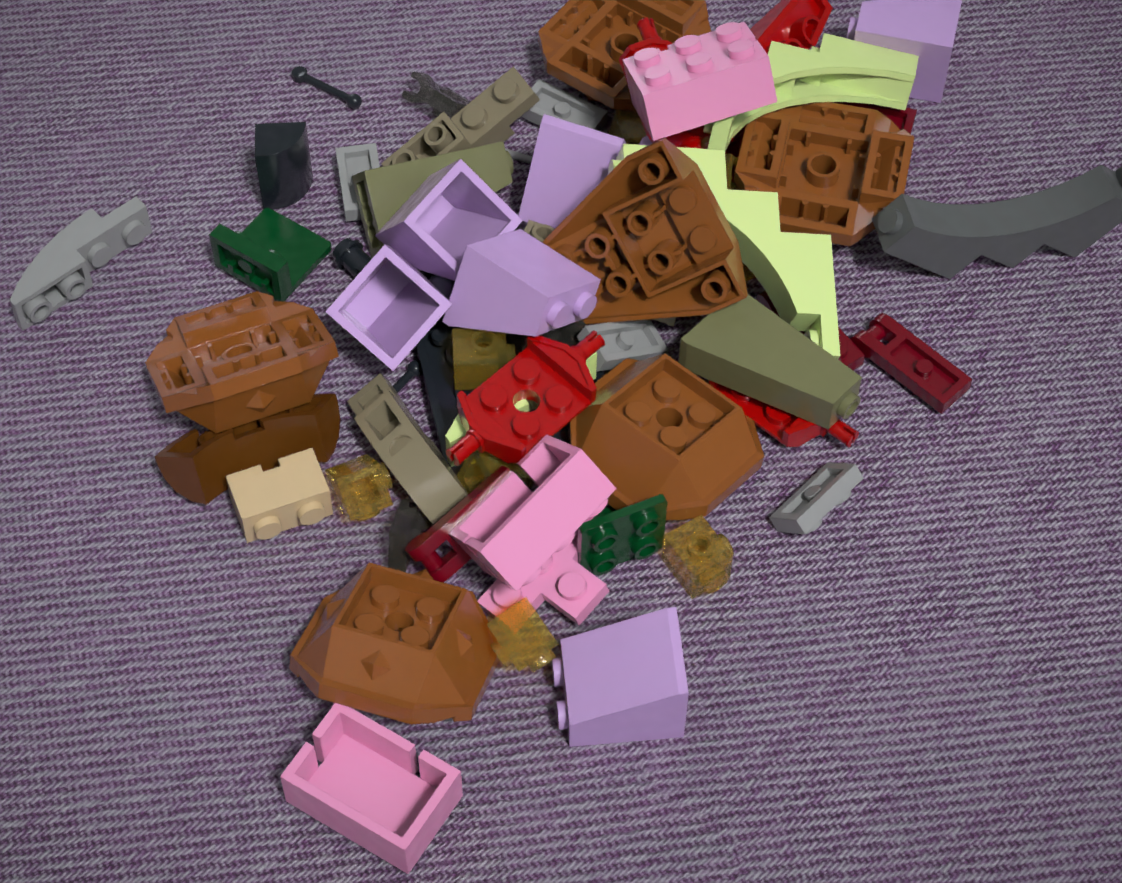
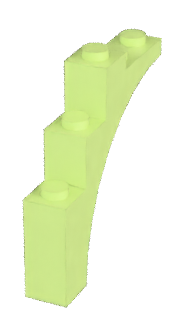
[703,33,919,151]

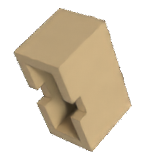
[226,448,333,543]

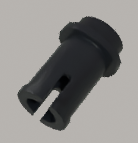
[333,238,371,277]

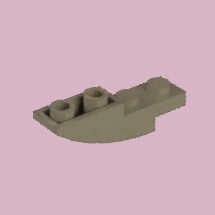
[381,66,540,167]
[347,373,468,524]

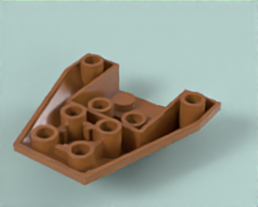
[542,138,748,325]

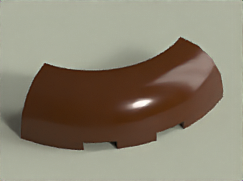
[155,394,340,505]

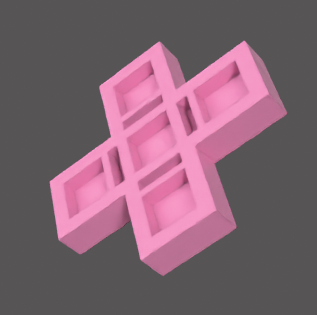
[477,517,609,634]

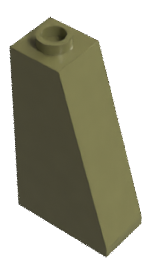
[352,141,514,258]
[678,294,862,429]

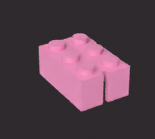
[622,22,777,141]
[449,434,617,591]
[280,703,463,874]

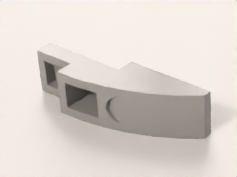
[10,196,152,331]

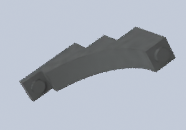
[872,165,1122,279]

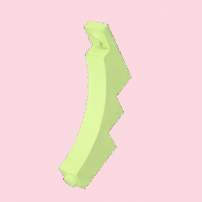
[608,144,840,359]

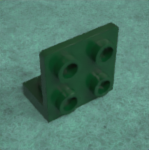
[209,208,332,302]
[577,494,668,575]

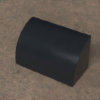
[255,122,313,210]

